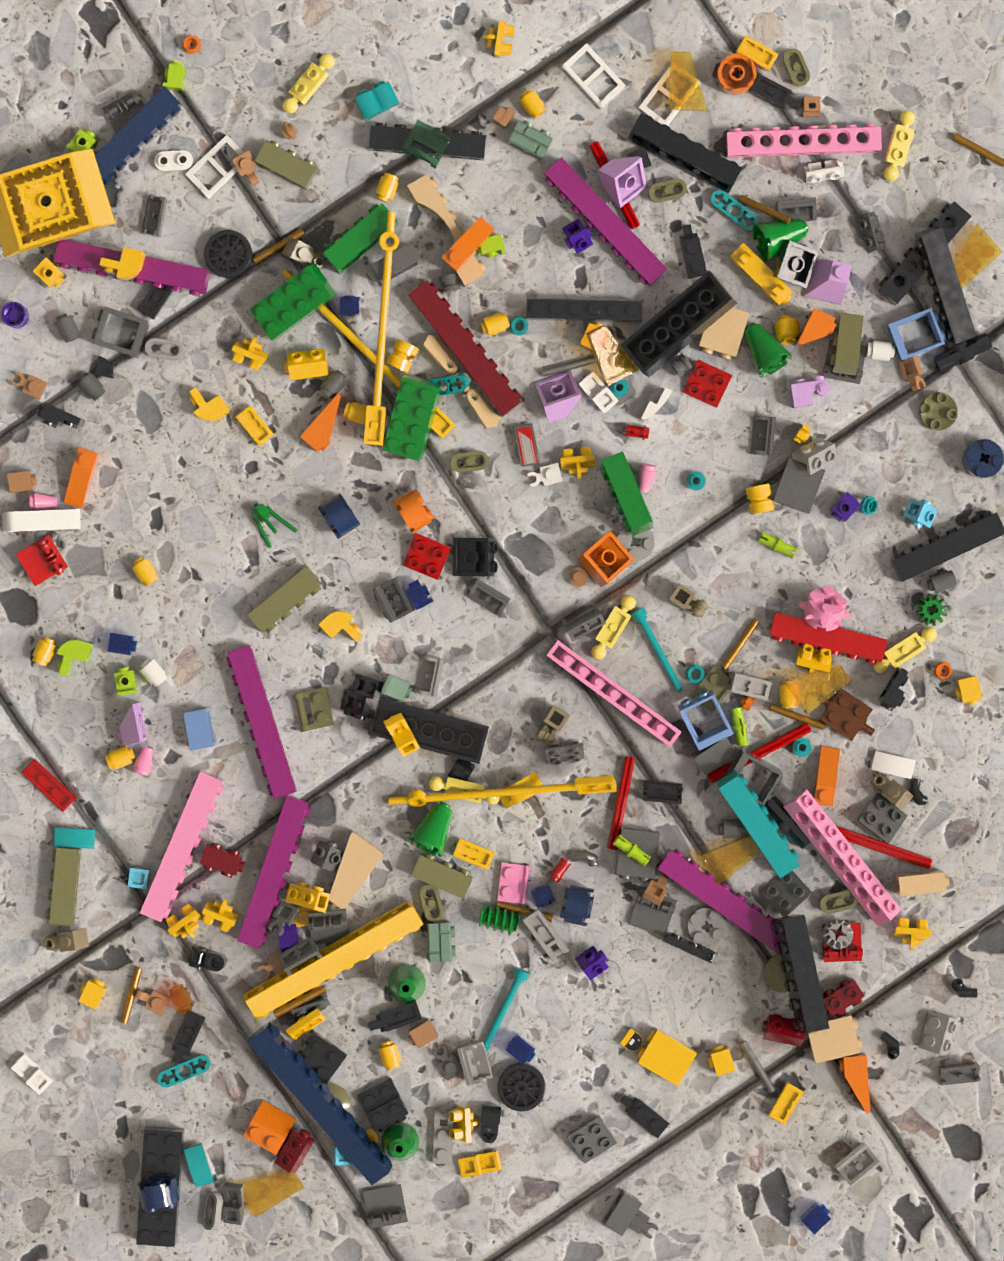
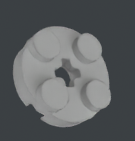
[617,527,655,561]
[687,907,726,946]

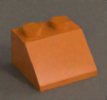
[794,308,836,347]
[576,531,635,587]
[243,1100,296,1155]

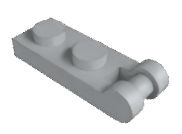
[523,908,570,961]
[433,1110,453,1164]

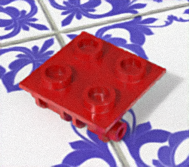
[682,359,732,408]
[403,533,451,580]
[16,535,68,586]
[822,922,863,962]

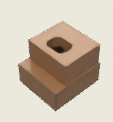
[802,96,821,118]
[493,106,516,129]

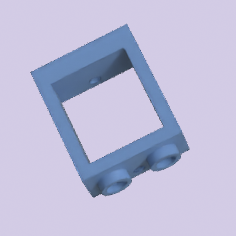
[886,308,946,361]
[678,689,734,750]

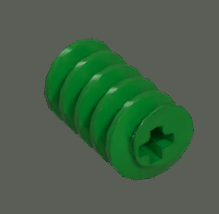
[479,904,521,935]

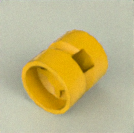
[386,339,419,374]
[745,484,774,515]

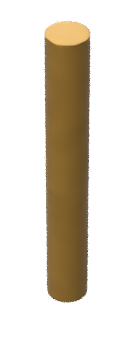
[952,133,1004,167]
[738,195,791,224]
[252,228,305,264]
[721,619,759,670]
[769,704,825,730]
[496,901,553,922]
[120,967,143,1024]
[272,984,327,1018]

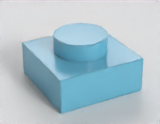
[128,867,150,889]
[332,1146,353,1166]

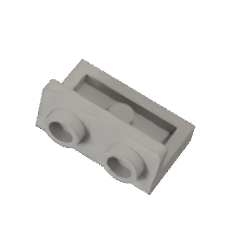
[792,438,837,475]
[919,1011,957,1055]
[834,1142,881,1187]

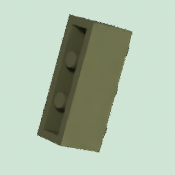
[255,140,317,190]
[830,312,864,376]
[411,852,473,899]

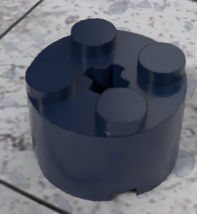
[962,439,1004,478]
[317,493,360,539]
[560,885,595,927]
[137,1174,180,1213]

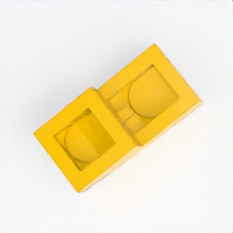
[458,1150,502,1178]

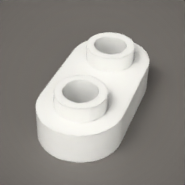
[154,150,193,172]

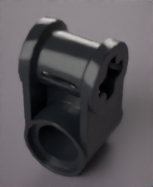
[188,946,227,972]
[480,1105,501,1143]

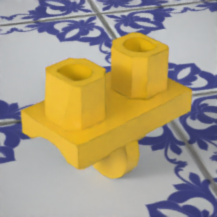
[482,20,515,58]
[232,336,269,371]
[560,447,595,479]
[796,644,833,674]
[202,898,239,932]
[166,904,203,938]
[894,918,931,950]
[449,1104,480,1143]

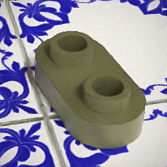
[783,49,810,87]
[649,179,687,203]
[451,451,489,473]
[420,884,444,922]
[819,890,858,914]

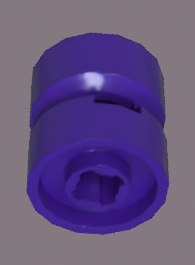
[1,302,29,329]

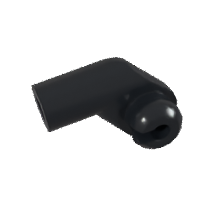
[909,778,928,805]
[952,978,978,998]
[880,1031,900,1060]

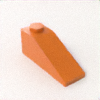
[442,217,495,273]
[300,393,342,452]
[64,448,100,509]
[813,746,840,807]
[839,1053,870,1113]

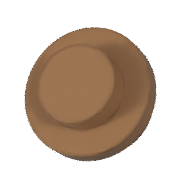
[280,122,298,140]
[569,568,588,587]

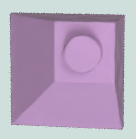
[598,156,647,208]
[804,259,852,305]
[535,370,581,423]
[117,703,148,745]

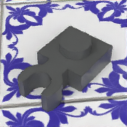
[268,900,300,936]
[433,1044,463,1081]
[629,1210,658,1239]

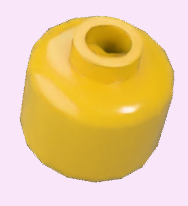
[774,315,800,345]

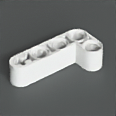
[2,509,81,532]

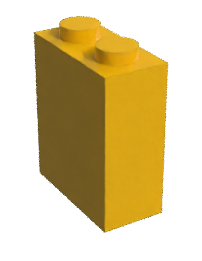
[636,1028,697,1086]

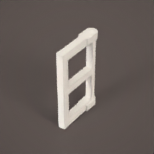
[562,43,626,109]
[639,62,701,126]
[185,135,243,199]

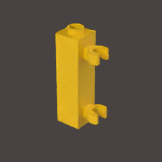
[729,243,793,307]

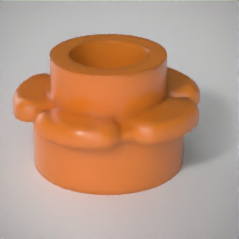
[182,35,201,54]
[934,662,953,680]
[739,695,756,711]

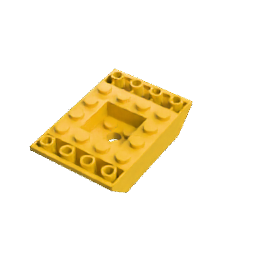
[0,149,115,257]

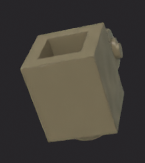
[282,237,326,270]
[668,583,709,618]
[536,705,570,746]
[871,772,913,811]
[44,928,89,952]

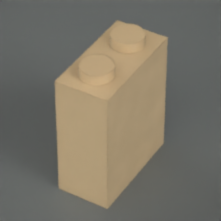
[698,308,749,360]
[894,869,949,896]
[808,1013,862,1063]

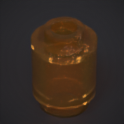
[169,984,194,1014]

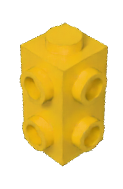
[284,348,328,380]
[285,881,331,913]

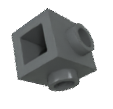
[310,840,344,872]

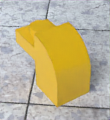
[100,247,146,280]
[189,387,231,421]
[318,611,362,642]
[384,713,420,757]
[500,771,543,809]

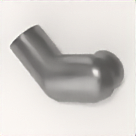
[570,851,599,867]

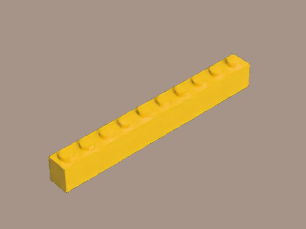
[243,899,423,1020]

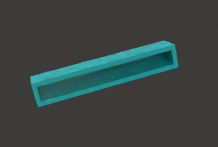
[717,770,800,878]

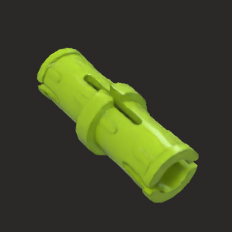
[758,531,798,559]
[730,707,749,747]
[613,834,651,867]

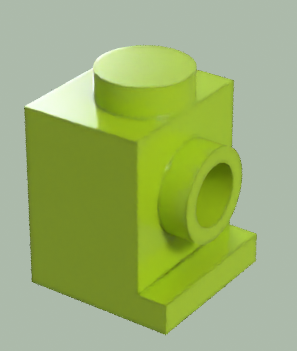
[163,61,186,91]
[66,128,97,152]
[477,234,506,258]
[114,667,138,696]

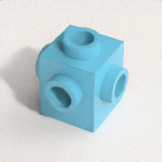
[903,498,938,528]

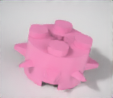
[799,585,851,631]

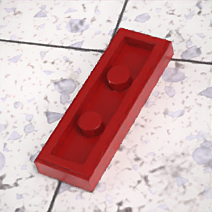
[21,759,77,812]

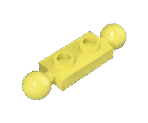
[282,54,334,114]
[883,110,915,181]
[591,595,636,660]
[873,627,937,674]
[429,776,500,805]

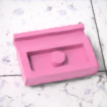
[497,862,529,904]

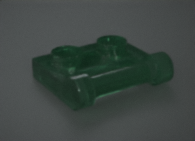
[401,120,452,169]

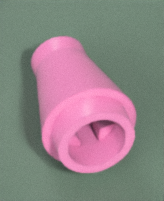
[638,463,657,493]
[29,493,57,511]
[133,747,153,776]

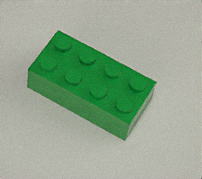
[323,203,398,274]
[249,264,337,341]
[382,374,443,461]
[600,451,654,537]

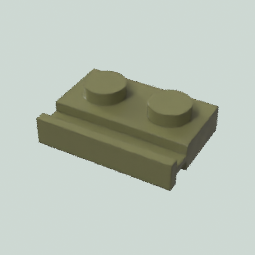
[690,666,731,713]

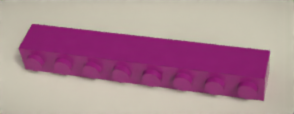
[544,157,667,286]
[54,240,211,297]
[226,645,297,799]
[237,795,311,949]
[656,848,781,956]

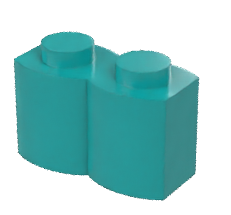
[354,80,399,121]

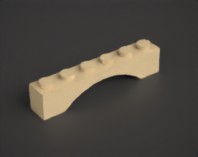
[407,174,486,287]

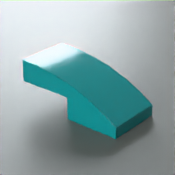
[53,827,95,849]
[184,1143,214,1187]

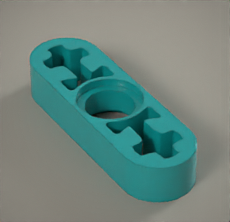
[710,190,759,232]
[425,373,470,396]
[157,1054,211,1088]

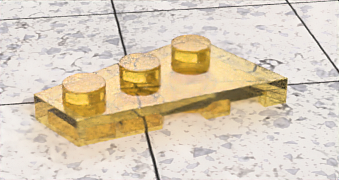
[669,51,708,111]
[954,224,1003,288]
[586,325,640,386]
[785,665,851,714]
[699,834,760,884]
[238,1172,304,1218]

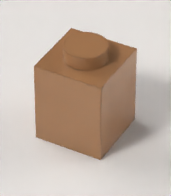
[7,470,37,494]
[408,1018,439,1049]

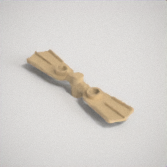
[422,334,501,429]

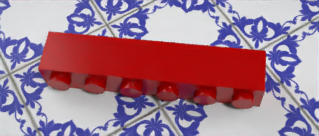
[769,612,887,664]

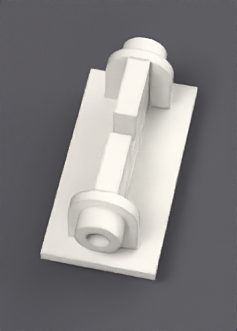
[804,159,844,183]

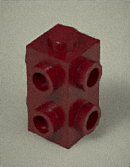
[200,842,245,878]
[823,978,865,1017]
[761,1014,805,1047]
[274,1129,315,1173]

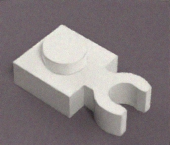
[527,463,563,487]

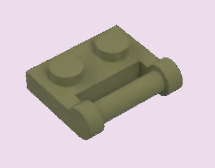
[292,687,334,732]

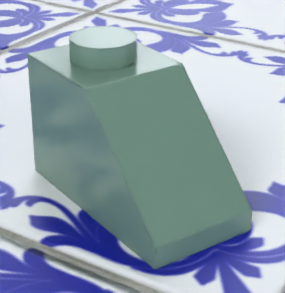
[381,674,413,701]

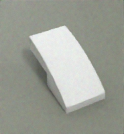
[578,371,618,413]
[641,387,672,421]
[871,751,916,779]
[11,1053,53,1095]

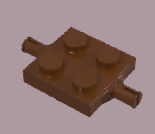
[817,688,875,741]

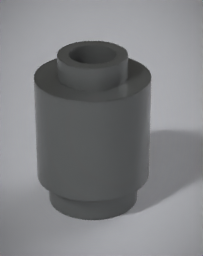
[54,313,79,343]
[320,370,347,399]
[77,373,105,401]
[927,570,957,594]
[718,819,747,839]

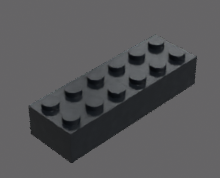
[621,270,737,377]
[368,697,489,764]
[772,914,830,1034]
[136,1126,184,1247]

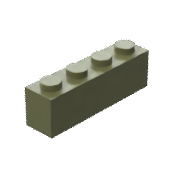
[248,566,322,633]
[46,847,82,926]

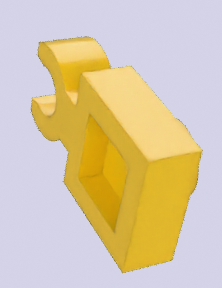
[792,424,811,444]

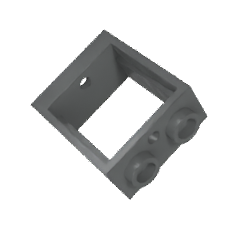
[371,242,423,285]
[91,307,151,359]
[723,748,783,805]

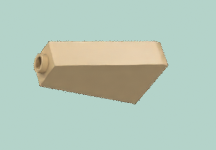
[329,831,384,910]

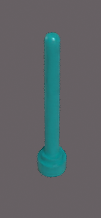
[630,607,682,692]
[483,967,530,1052]

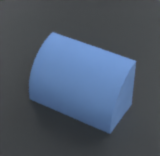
[183,708,216,751]

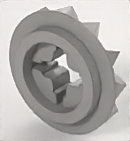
[822,918,853,949]

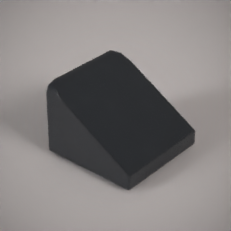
[447,759,475,781]

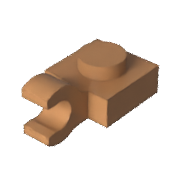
[231,150,260,186]
[898,356,926,391]
[642,873,669,906]
[135,988,171,1016]

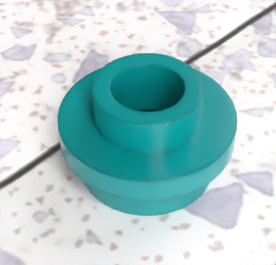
[509,316,528,336]
[610,378,629,397]
[686,471,706,491]
[860,496,878,515]
[685,664,705,683]
[792,738,812,757]

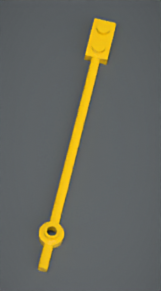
[364,212,399,446]
[282,269,456,439]
[388,775,617,807]

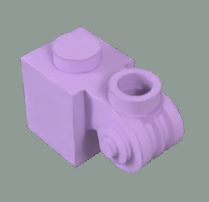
[789,376,830,408]

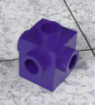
[562,219,593,254]
[575,945,609,981]

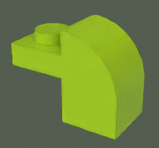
[57,640,94,676]

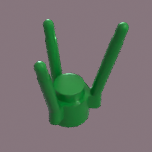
[251,503,297,548]

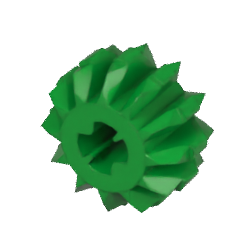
[915,594,948,626]

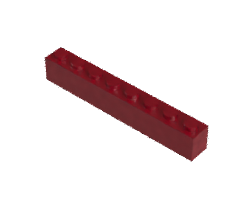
[408,280,521,417]

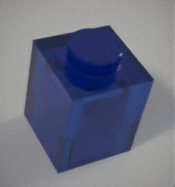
[107,632,137,655]
[505,1033,536,1064]
[800,1202,831,1235]

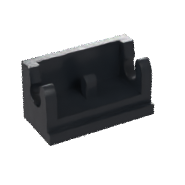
[642,781,683,804]

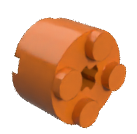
[717,53,757,95]
[392,489,434,534]

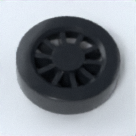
[204,230,253,279]
[498,1062,546,1112]

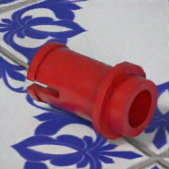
[625,424,650,440]
[549,857,571,882]

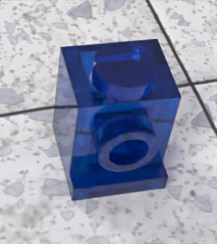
[340,295,360,316]
[406,580,434,610]
[531,883,556,908]

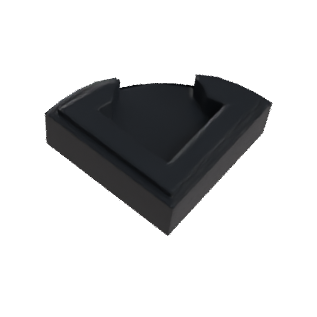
[94,356,114,379]

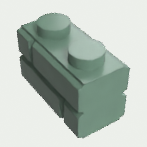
[508,120,553,160]
[427,921,456,962]

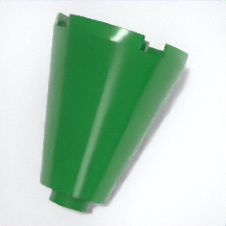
[752,219,808,260]
[744,323,792,378]
[407,801,453,857]
[388,964,426,1003]
[381,1122,419,1161]

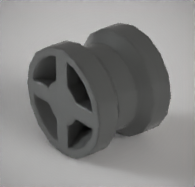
[439,273,461,293]
[670,354,693,378]

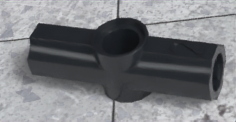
[933,333,993,373]
[765,795,811,849]

